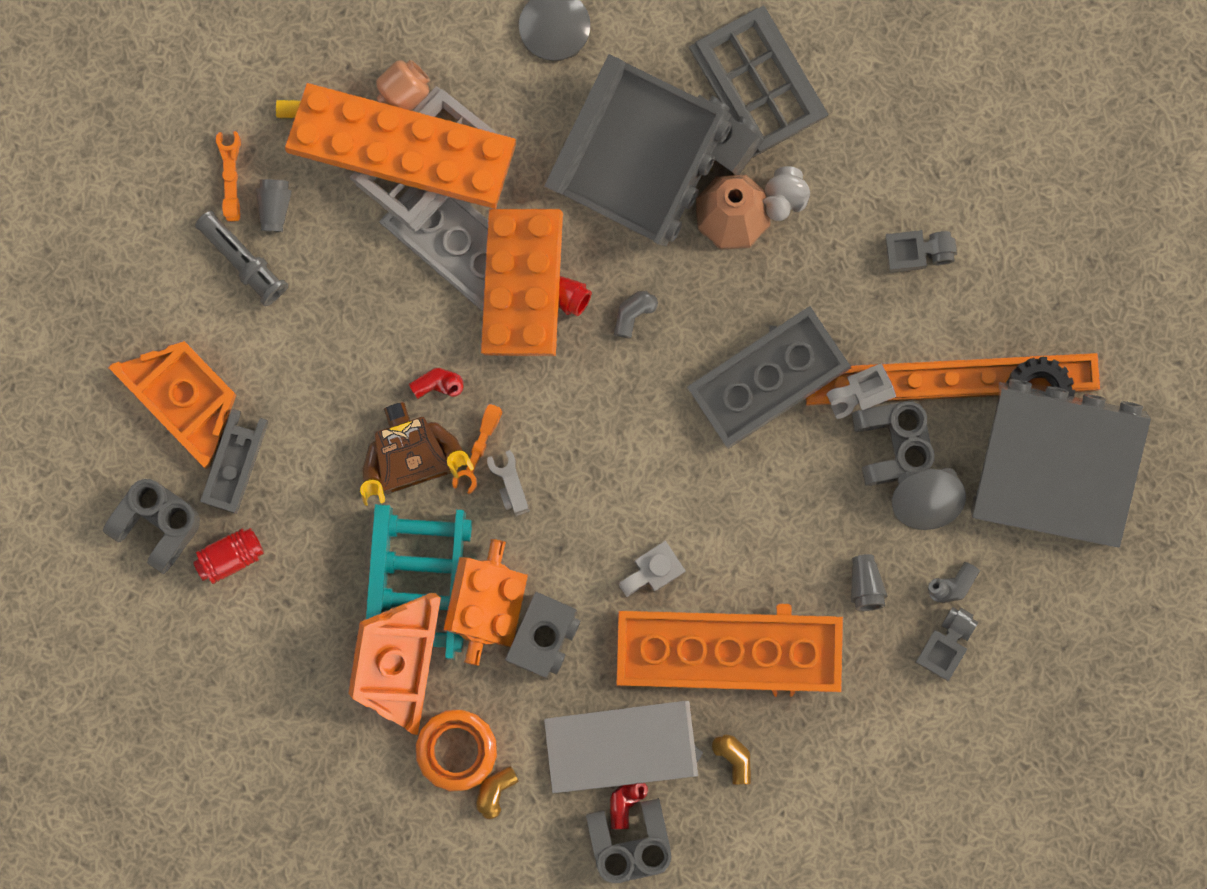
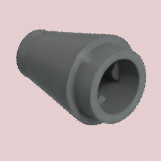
[256,179,292,232]
[851,554,888,611]

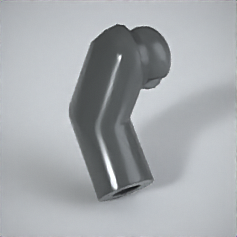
[614,291,658,339]

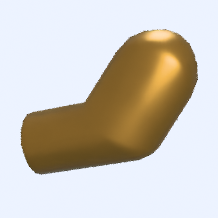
[711,734,751,785]
[476,766,519,819]

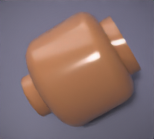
[376,60,430,111]

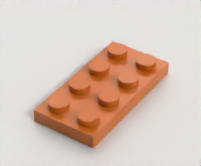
[481,209,563,356]

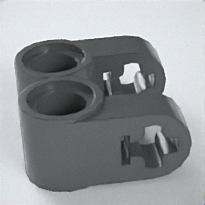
[851,401,934,486]
[103,479,200,574]
[586,798,671,883]

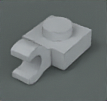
[827,363,896,419]
[487,450,530,516]
[619,540,686,597]

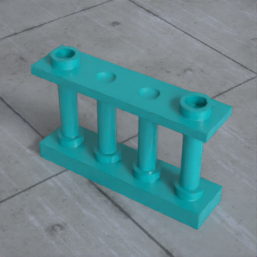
[366,504,472,660]

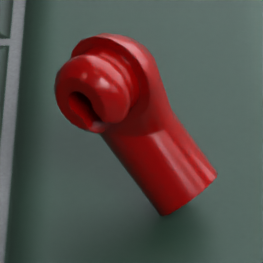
[409,368,464,399]
[610,783,648,829]

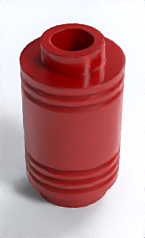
[193,528,264,584]

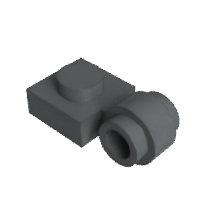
[885,230,957,273]
[915,607,978,682]

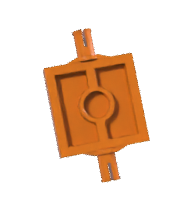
[443,539,528,666]

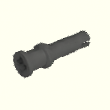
[195,211,288,307]

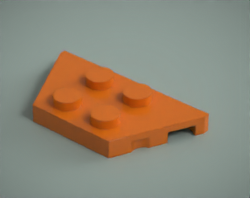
[108,341,236,469]
[348,593,441,735]

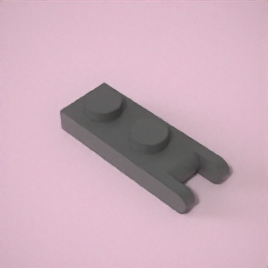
[200,409,268,514]

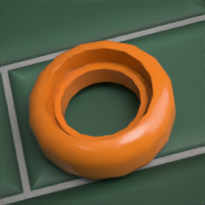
[415,709,497,791]

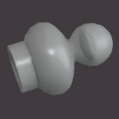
[763,166,810,221]

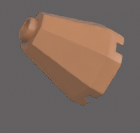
[696,175,771,249]

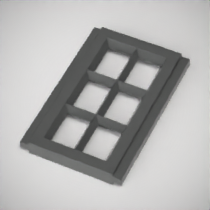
[689,5,829,158]

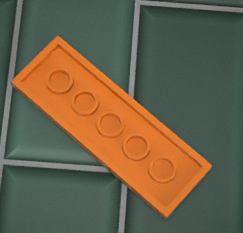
[285,83,516,209]
[617,611,843,692]

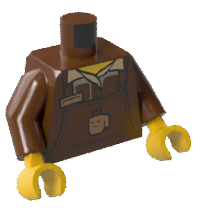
[360,402,474,506]

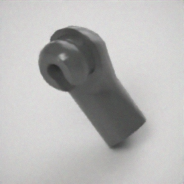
[928,562,980,603]

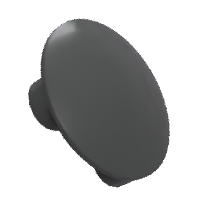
[519,0,590,61]
[892,468,966,530]

